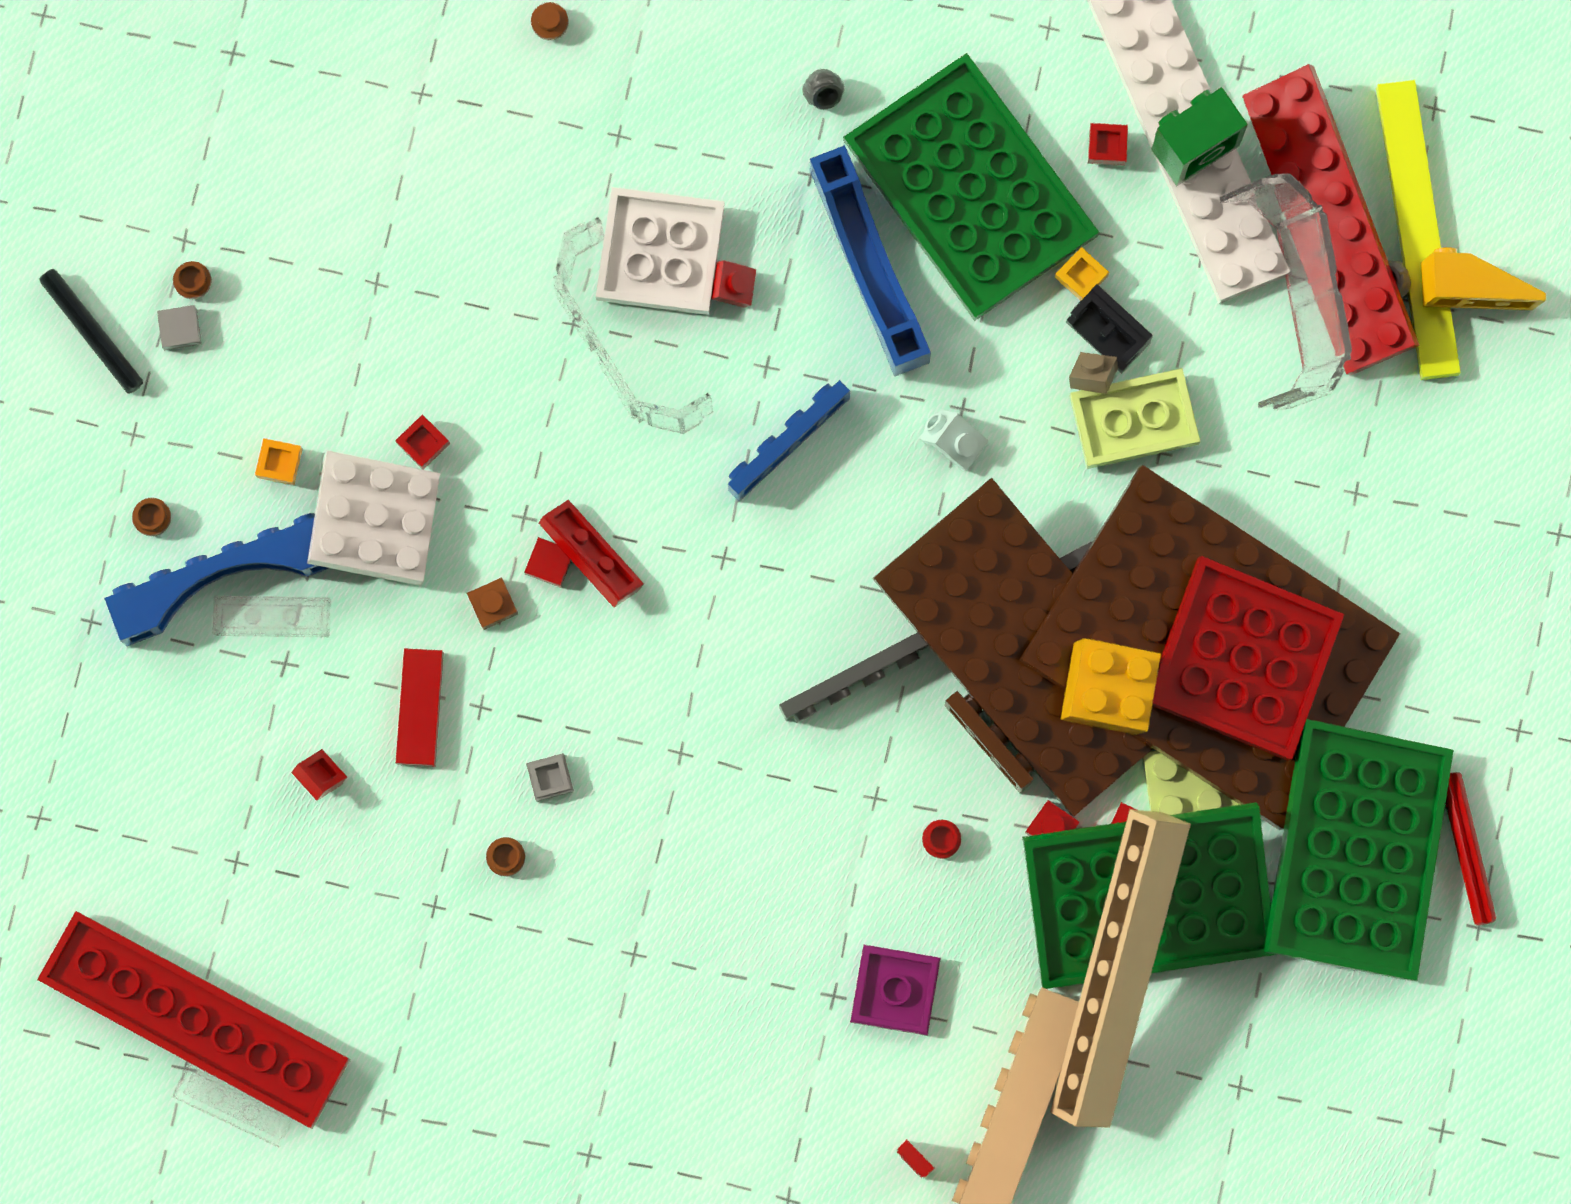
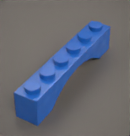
[809,145,931,377]
[104,513,330,647]

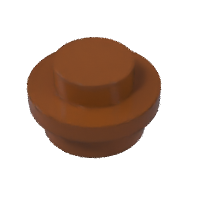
[531,2,569,40]
[173,261,212,299]
[132,498,171,536]
[486,837,525,877]

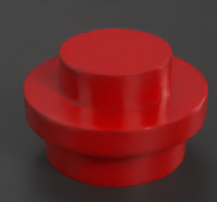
[922,819,961,859]

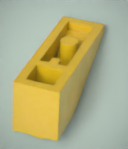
[1421,247,1546,310]

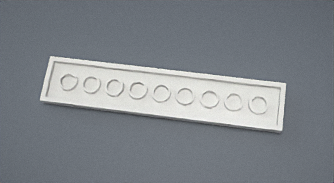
[1087,0,1291,304]

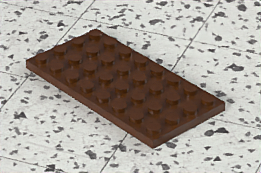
[872,478,1153,816]

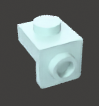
[919,409,989,471]

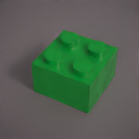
[1151,87,1248,186]

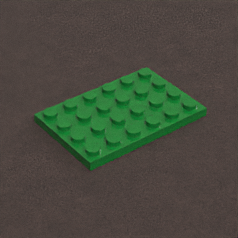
[843,53,1099,321]
[1264,719,1454,981]
[1022,802,1276,989]

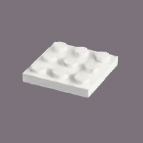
[595,187,725,315]
[307,450,440,586]

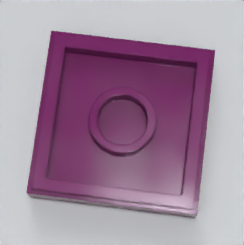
[850,944,941,1036]

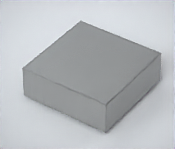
[157,305,202,351]
[526,753,574,802]

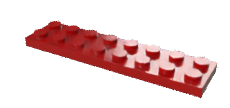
[1242,64,1420,375]
[37,911,350,1129]

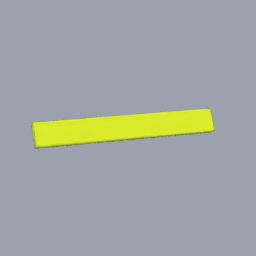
[1376,80,1461,380]

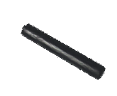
[39,269,143,394]

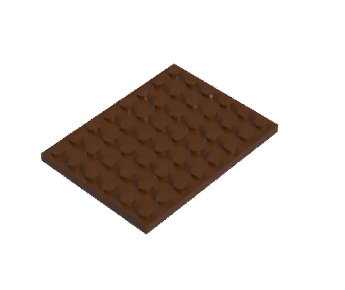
[1019,465,1400,830]

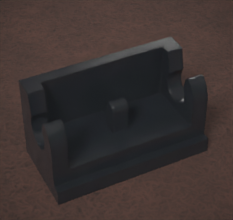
[1066,284,1153,374]

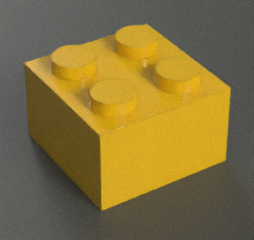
[1061,638,1161,735]

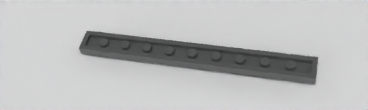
[779,541,1093,723]

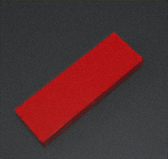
[538,499,644,608]
[395,648,444,767]

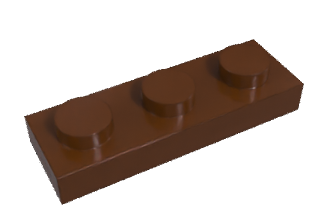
[944,691,1034,793]

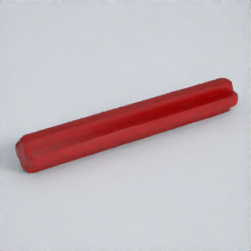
[1445,772,1496,926]

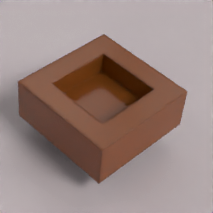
[467,577,518,630]

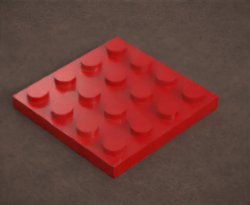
[1152,556,1345,761]

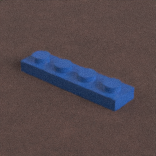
[728,380,850,502]

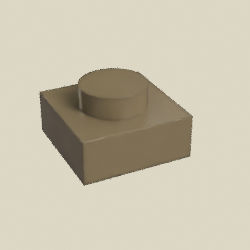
[1069,352,1118,394]

